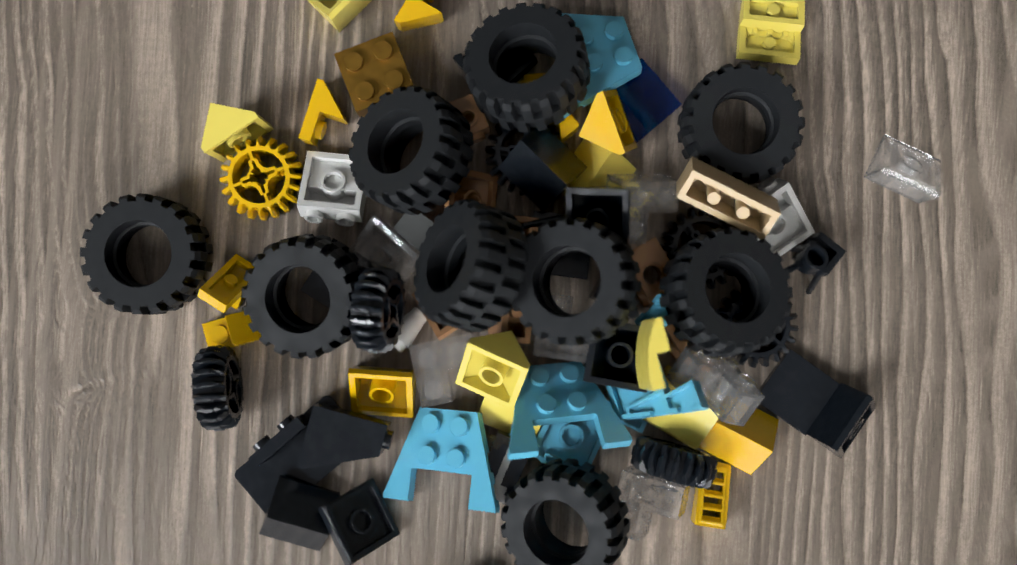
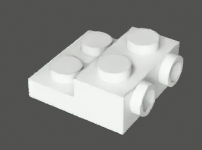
[297,151,366,226]
[740,177,815,256]

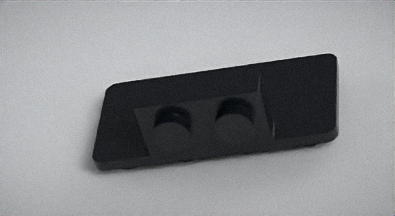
[235,395,341,514]

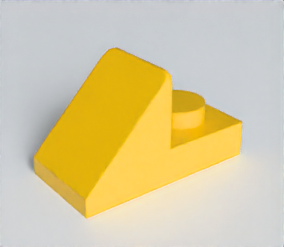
[394,0,444,32]
[298,78,348,146]
[197,254,254,313]
[202,311,262,348]

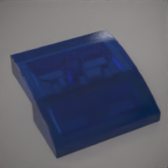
[593,58,683,144]

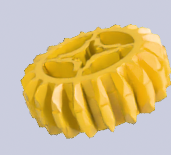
[219,136,303,221]

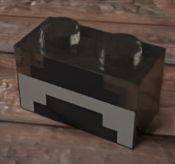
[487,430,528,505]

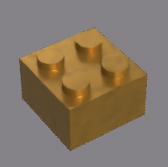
[334,31,413,118]

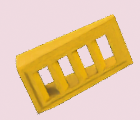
[691,462,731,529]

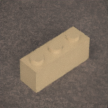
[676,157,781,239]

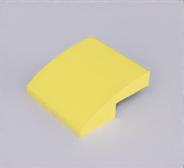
[736,0,805,65]
[635,317,670,391]

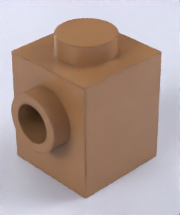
[449,94,490,144]

